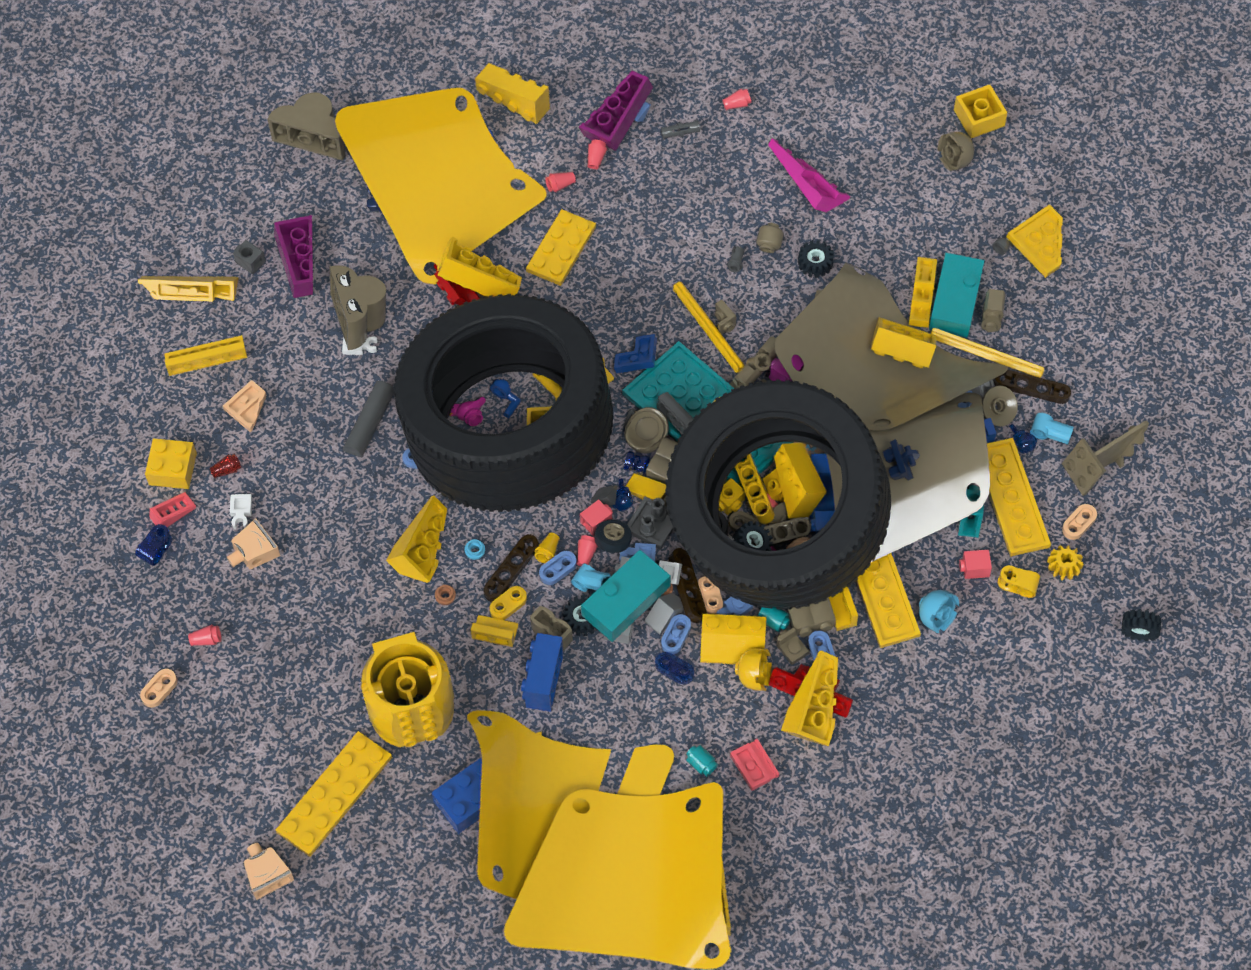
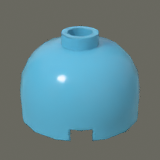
[919,590,959,633]

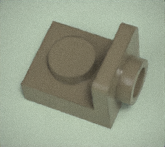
[715,299,736,334]
[777,628,809,665]

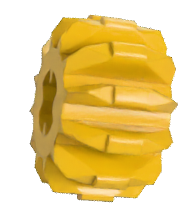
[1047,545,1084,581]

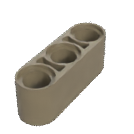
[750,518,811,546]

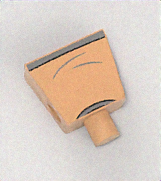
[227,519,280,569]
[244,843,294,900]

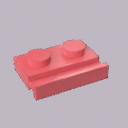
[730,739,779,791]

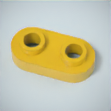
[489,586,527,620]

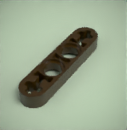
[993,370,1071,404]
[484,534,538,602]
[668,548,707,623]

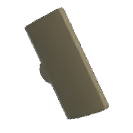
[730,337,777,389]

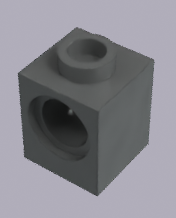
[233,240,266,275]

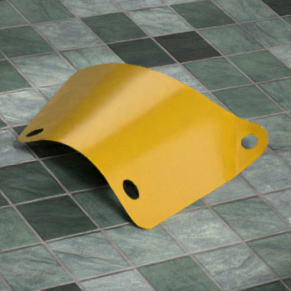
[335,88,546,284]
[467,710,674,899]
[504,782,731,969]

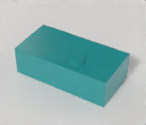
[929,253,985,338]
[581,550,671,642]

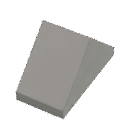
[644,593,684,635]

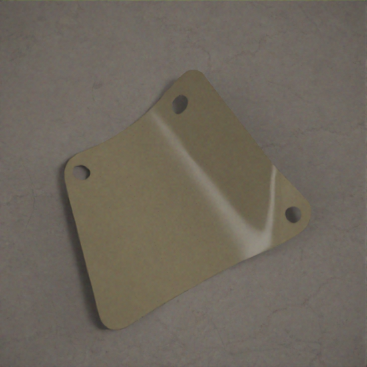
[775,262,1008,431]
[826,393,990,563]

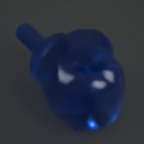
[1009,424,1037,453]
[612,479,633,512]

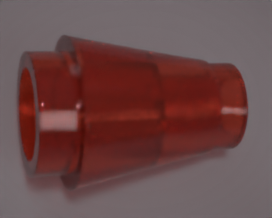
[210,453,242,478]

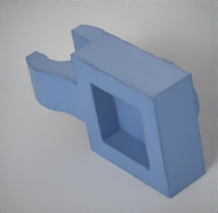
[619,543,656,562]
[716,597,753,616]

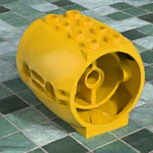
[361,632,454,747]

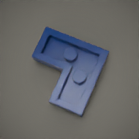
[614,334,657,374]

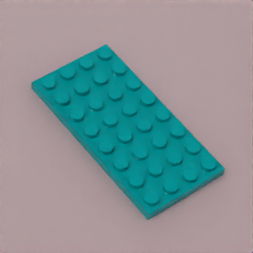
[622,341,794,488]

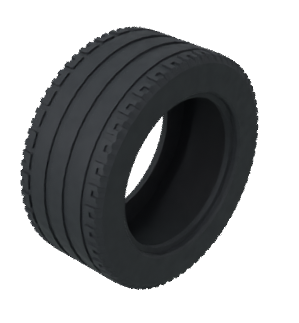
[394,294,613,512]
[665,379,891,610]

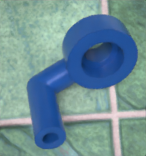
[490,379,521,419]

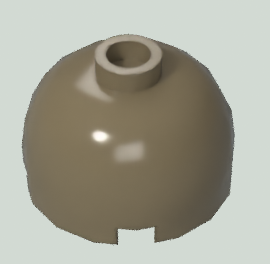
[938,132,974,171]

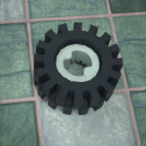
[798,240,834,278]
[732,521,773,551]
[563,595,597,636]
[1121,609,1162,641]

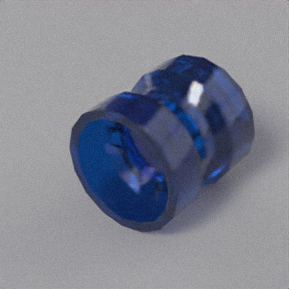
[623,450,650,476]

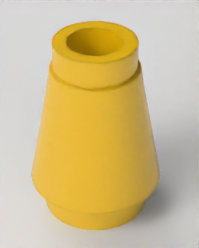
[535,532,560,564]

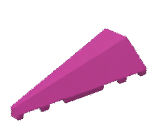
[768,138,851,212]

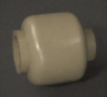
[756,223,784,253]

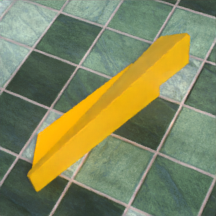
[138,276,238,302]

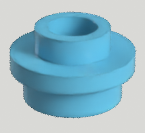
[464,539,485,560]

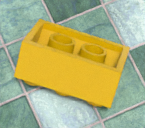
[871,317,936,368]
[700,614,766,664]

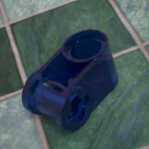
[135,524,172,566]

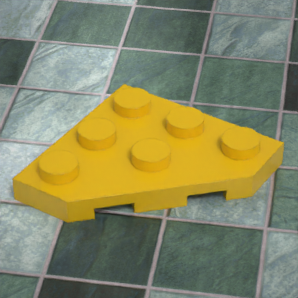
[1006,204,1063,278]

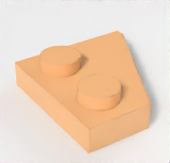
[223,380,267,432]

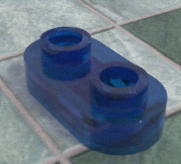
[655,652,694,685]

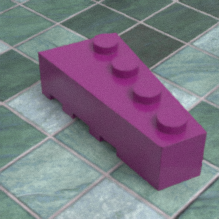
[579,71,653,151]
[274,215,313,298]

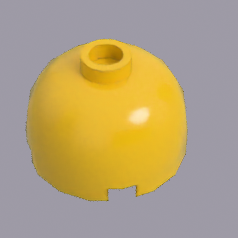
[735,648,772,691]

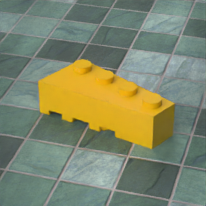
[475,63,550,124]
[438,236,522,297]

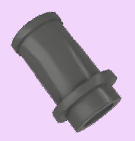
[727,246,744,272]

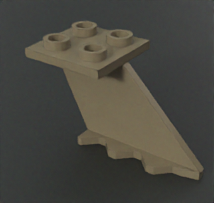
[1062,421,1149,496]

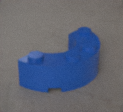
[809,454,835,534]

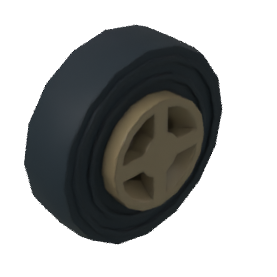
[594,520,632,553]

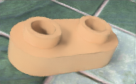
[1062,504,1097,540]
[698,576,723,614]
[140,669,177,708]

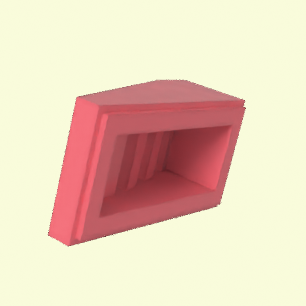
[149,492,196,531]

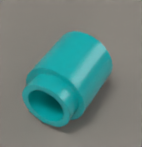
[758,607,790,632]
[686,745,718,777]

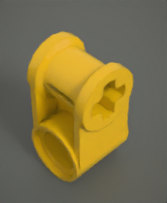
[997,565,1040,598]

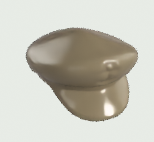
[624,407,669,454]

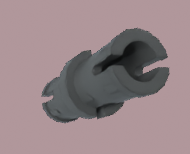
[661,120,700,139]

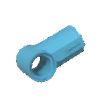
[1030,413,1074,444]
[571,564,611,592]

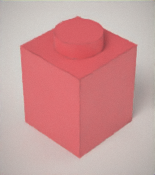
[580,499,613,537]
[959,550,992,579]

